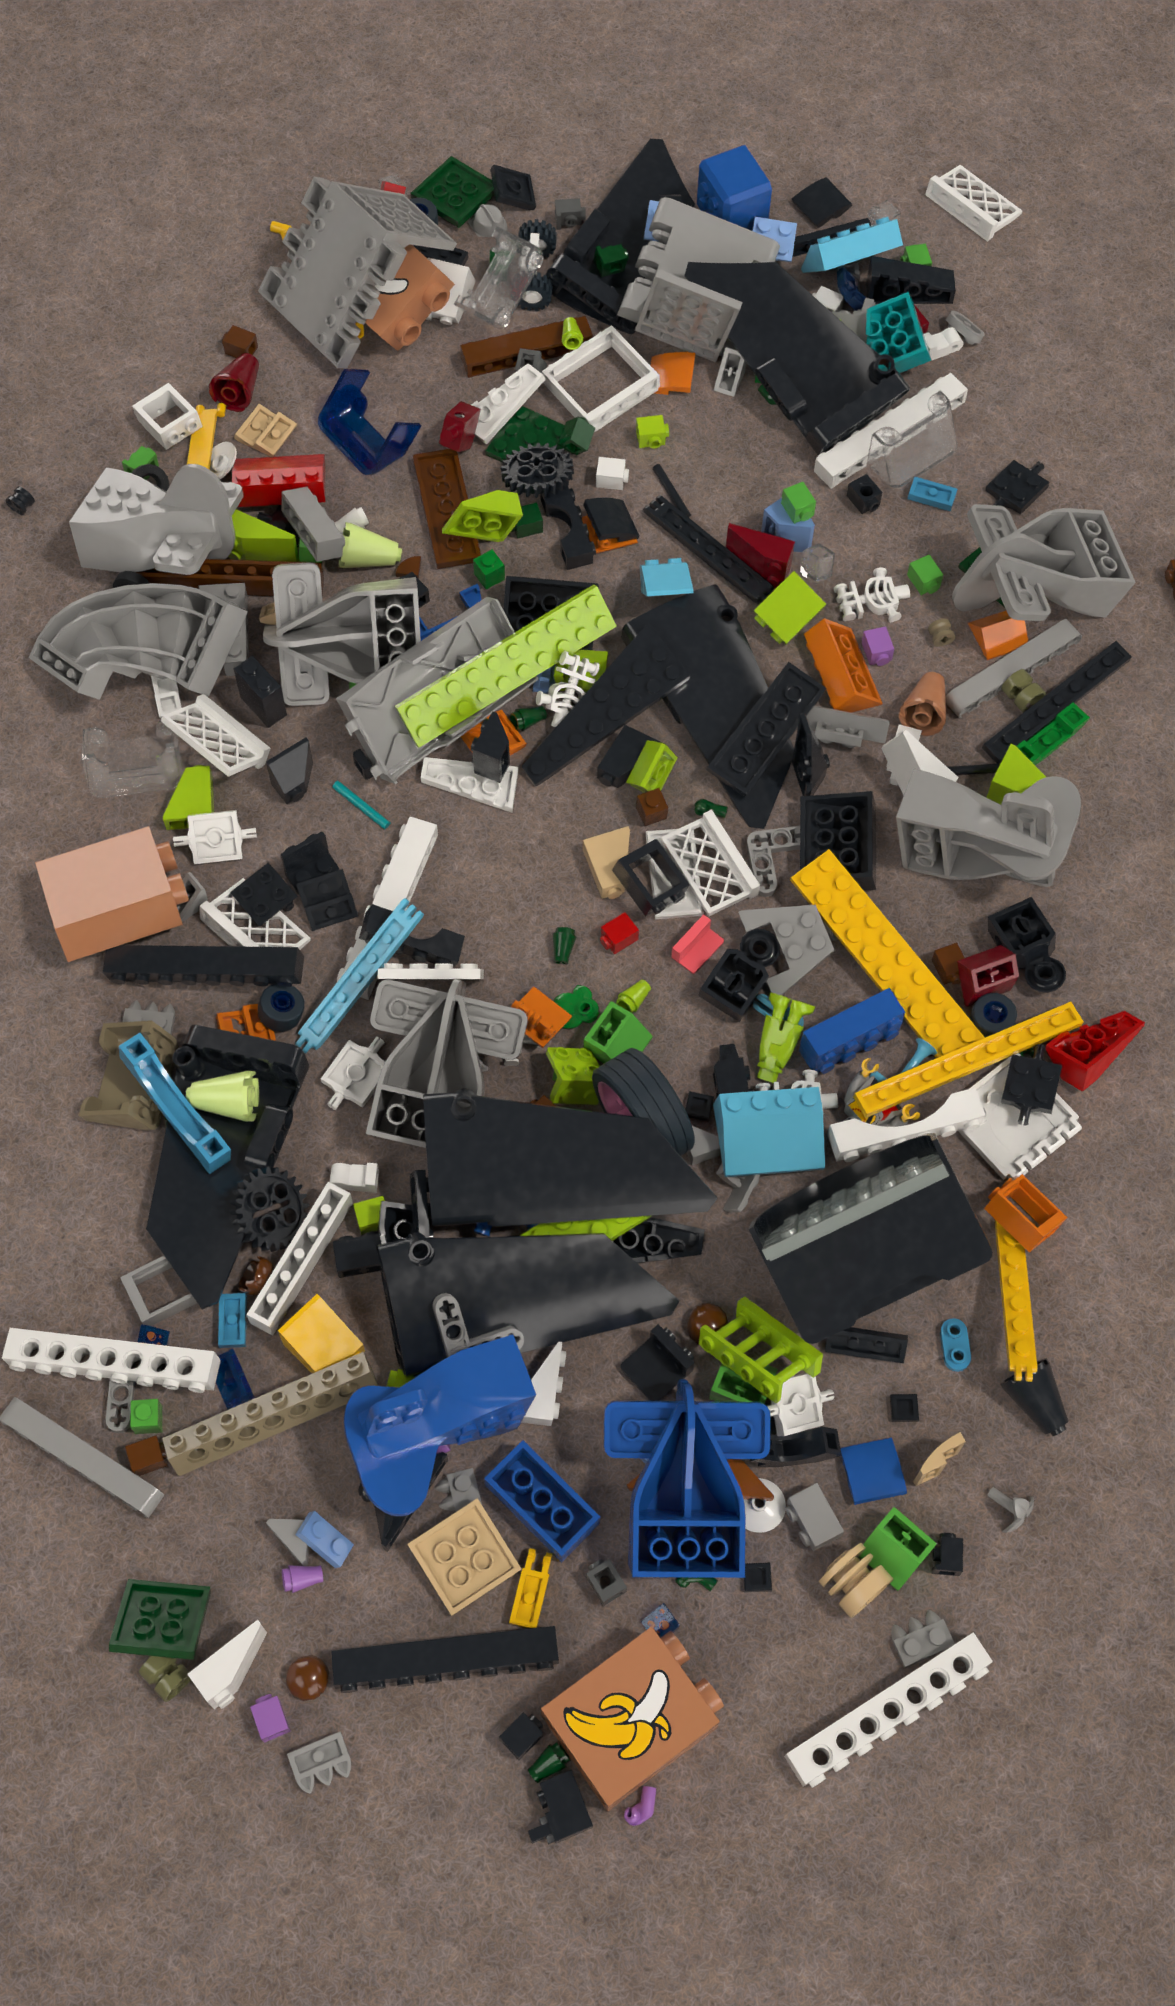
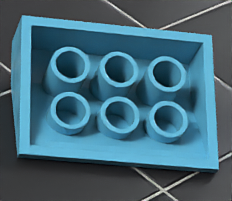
[801,216,903,273]
[713,1087,825,1177]

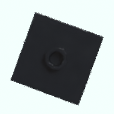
[490,164,536,211]

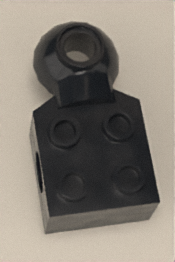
[988,897,1066,993]
[698,929,780,1022]

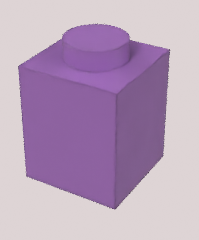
[862,626,894,666]
[250,1694,291,1743]

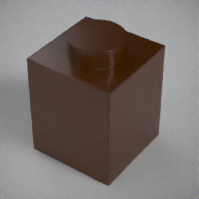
[222,325,258,358]
[636,788,668,827]
[932,942,965,985]
[125,1435,167,1476]

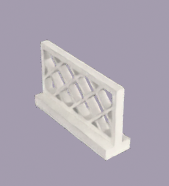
[925,165,1022,242]
[161,694,271,777]
[661,810,760,917]
[200,878,311,950]

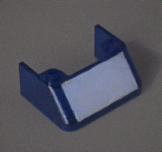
[318,369,422,475]

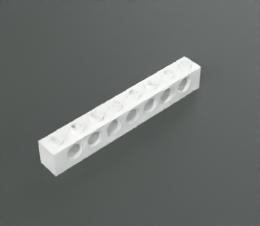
[2,1328,220,1393]
[784,1632,993,1788]

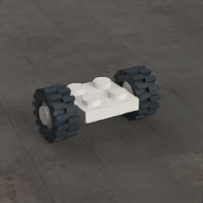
[512,219,557,311]

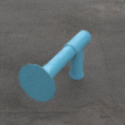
[869,1038,937,1082]

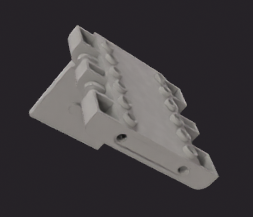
[258,176,457,369]
[617,197,780,363]

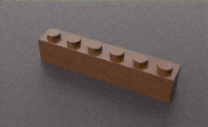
[460,316,593,378]

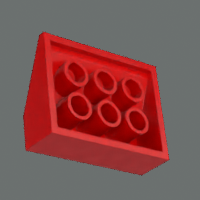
[232,454,326,507]

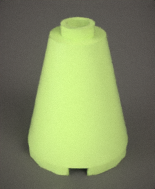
[338,522,402,568]
[186,1071,259,1122]

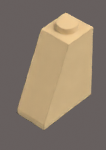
[583,826,630,899]

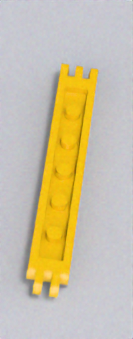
[995,1220,1037,1382]

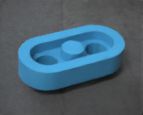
[940,1318,971,1372]

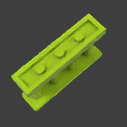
[699,1296,823,1403]

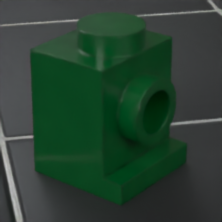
[593,244,629,277]

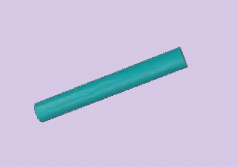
[332,781,391,830]

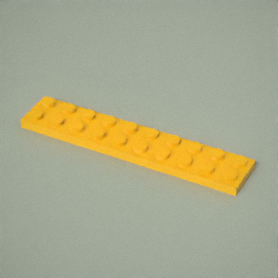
[790,849,985,1058]

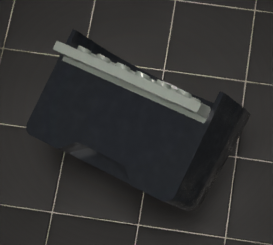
[749,1133,993,1344]

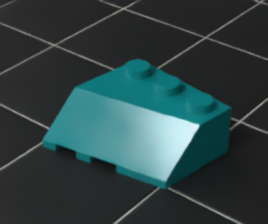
[866,292,932,373]

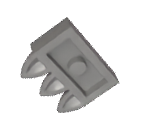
[122,1000,175,1035]
[434,1468,482,1516]
[891,1610,955,1668]
[287,1731,351,1794]

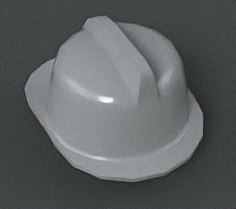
[468,204,507,237]

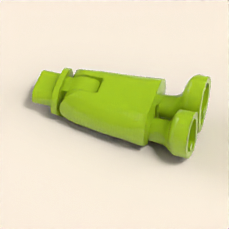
[757,992,815,1083]

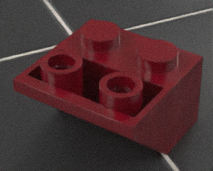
[957,945,1019,1007]

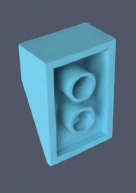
[640,558,693,596]

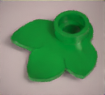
[554,985,600,1029]

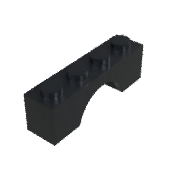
[540,485,596,570]
[359,904,465,967]

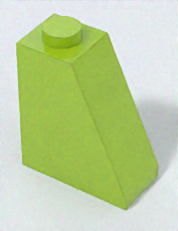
[163,765,214,830]

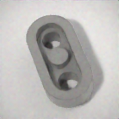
[946,310,985,345]

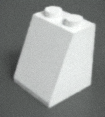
[426,258,476,325]

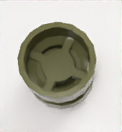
[1001,669,1046,713]
[139,1656,191,1702]

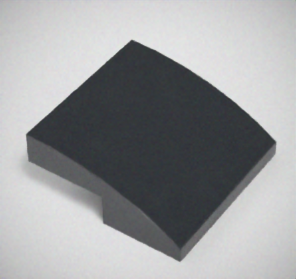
[791,177,853,228]
[583,498,640,542]
[296,868,358,931]

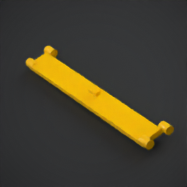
[187,403,226,470]

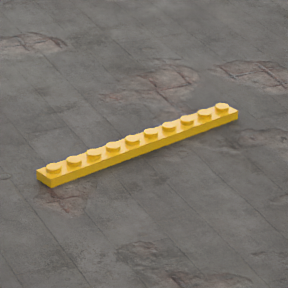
[853,1002,1084,1118]

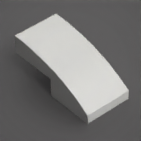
[151,676,182,718]

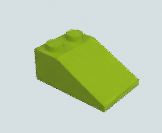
[442,490,523,542]
[228,509,299,562]

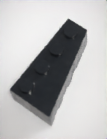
[866,256,956,304]

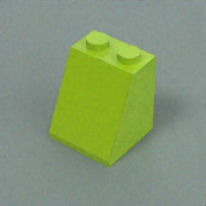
[754,571,826,645]
[986,744,1046,805]

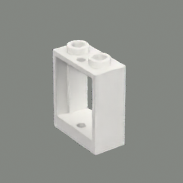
[132,383,203,450]

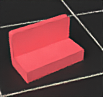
[671,914,724,974]

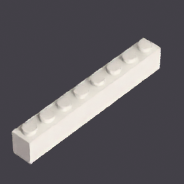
[814,373,968,488]
[337,817,438,1000]

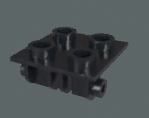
[230,862,298,927]

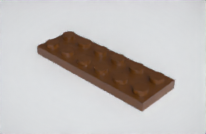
[412,449,481,569]

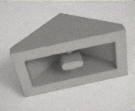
[713,347,746,397]
[176,872,209,922]
[687,1126,721,1165]
[266,1519,309,1566]

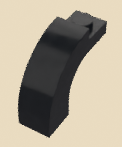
[750,1426,842,1467]

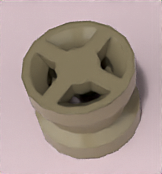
[928,618,956,647]

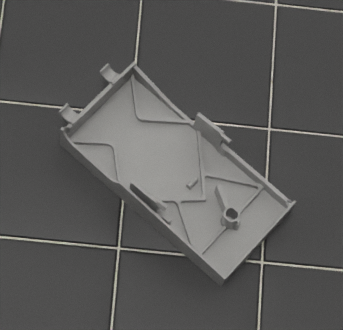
[336,597,539,784]

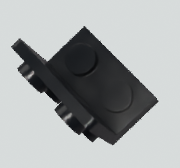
[281,831,340,897]

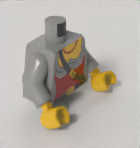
[844,1058,920,1127]

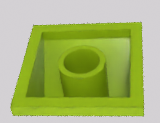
[626,740,678,793]

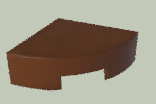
[396,556,421,579]

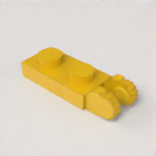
[509,1548,552,1629]

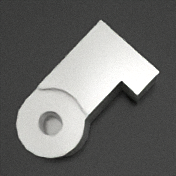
[924,327,963,360]
[330,1163,379,1193]

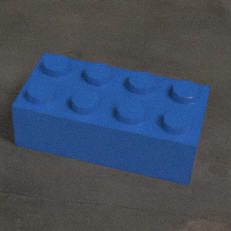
[799,988,905,1074]
[484,1440,601,1563]

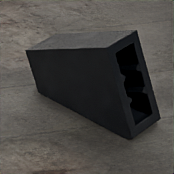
[597,725,666,788]

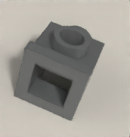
[555,198,586,230]
[515,348,547,373]
[586,1559,627,1606]

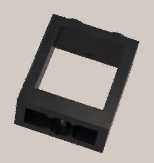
[612,839,690,917]

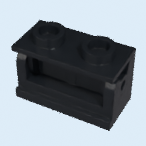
[332,1231,381,1278]

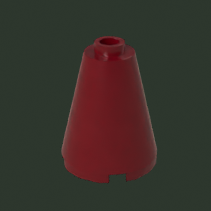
[209,353,259,412]

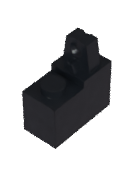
[528,1770,593,1845]

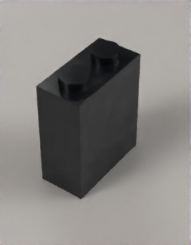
[233,655,287,728]

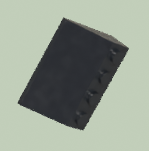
[503,576,599,650]
[800,791,876,891]

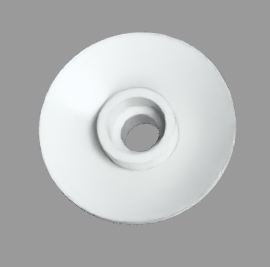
[210,442,237,480]
[744,1478,786,1533]

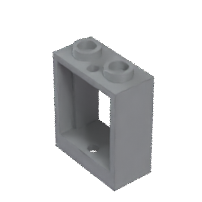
[120,1256,197,1329]

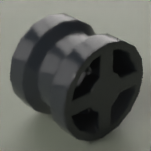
[5,486,35,515]

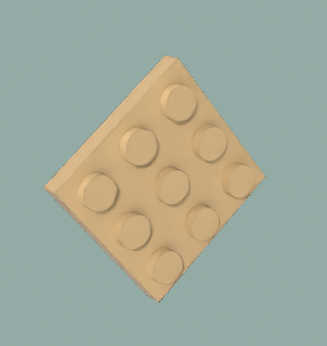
[408,1498,521,1616]

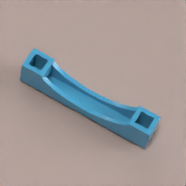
[119,1033,231,1174]

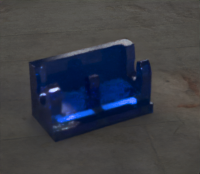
[216,1348,255,1410]

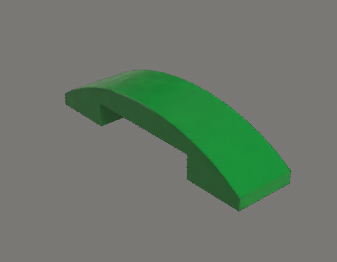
[1016,702,1090,765]

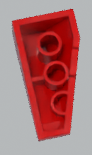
[1045,1011,1145,1092]

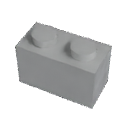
[785,1483,844,1551]

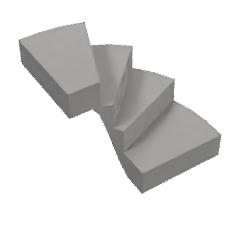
[29,583,248,700]

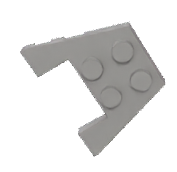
[738,905,835,996]

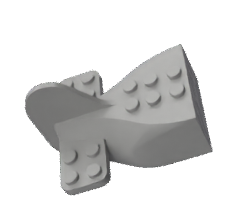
[69,464,243,575]
[952,504,1136,621]
[263,563,421,706]
[896,769,1081,887]
[366,979,528,1148]

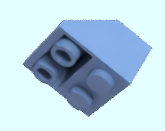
[761,498,815,553]

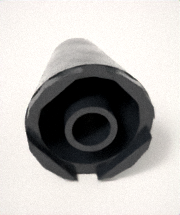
[1000,1358,1069,1436]

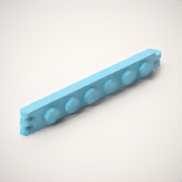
[295,898,424,1054]

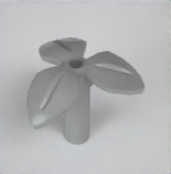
[988,1487,1034,1533]

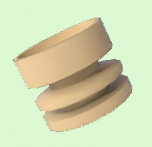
[819,1543,893,1618]

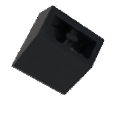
[470,711,510,783]

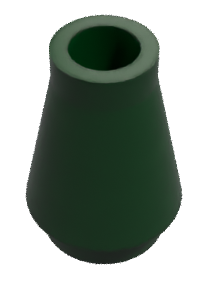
[510,706,547,731]
[552,927,577,965]
[527,1741,571,1783]

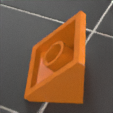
[968,611,1028,660]

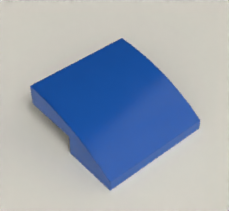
[841,1437,907,1505]

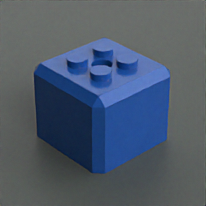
[697,145,772,231]

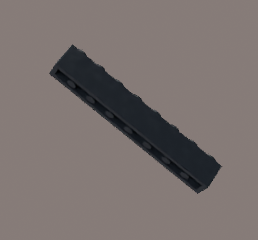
[102,945,304,987]
[331,1626,559,1693]

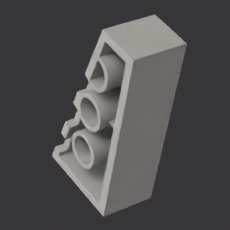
[198,583,249,676]

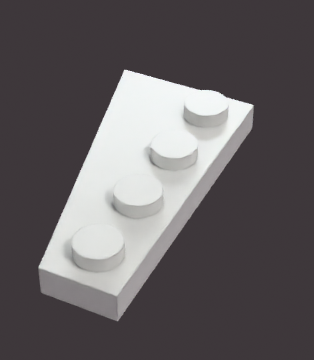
[462,364,546,445]
[421,757,518,813]

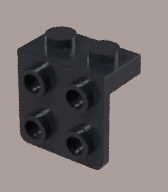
[620,1324,695,1401]

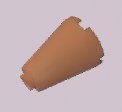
[899,672,946,736]

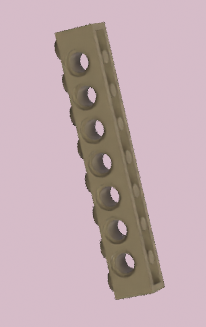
[162,1352,378,1476]

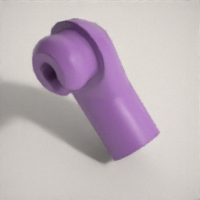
[624,1786,656,1826]

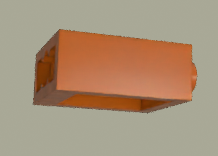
[984,1174,1068,1253]

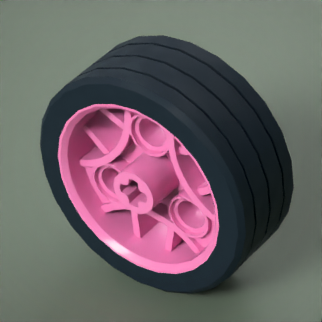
[592,1048,695,1156]

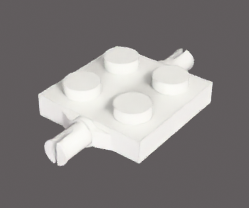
[173,810,257,864]
[321,1037,385,1110]
[767,1373,834,1436]

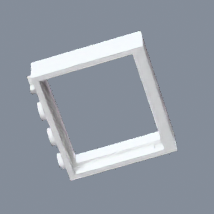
[542,325,660,432]

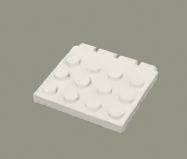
[378,963,484,979]
[957,1053,1082,1180]

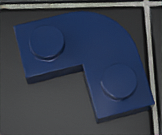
[837,267,866,311]

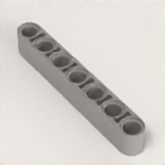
[946,619,1082,718]
[0,1397,165,1518]

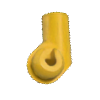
[270,221,292,240]

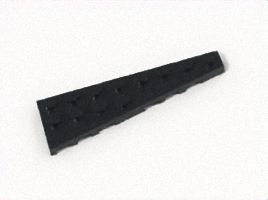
[522,623,690,786]

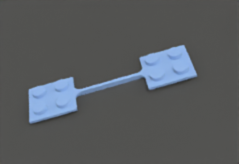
[644,200,797,262]

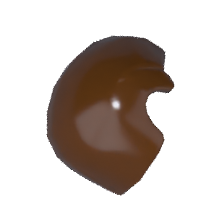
[238,1256,274,1296]
[687,1303,728,1344]
[286,1655,329,1701]

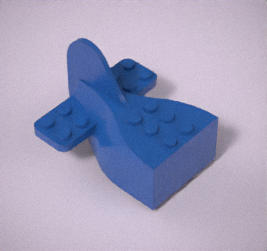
[344,1335,537,1516]
[604,1379,770,1578]

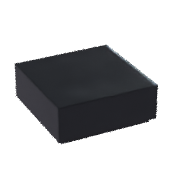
[353,749,373,780]
[685,1091,714,1122]
[890,1394,919,1422]
[743,1562,772,1593]

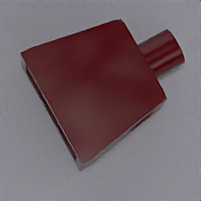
[439,401,481,452]

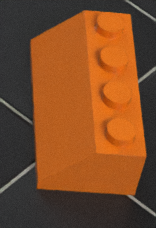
[804,618,883,713]

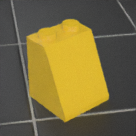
[278,1294,365,1374]

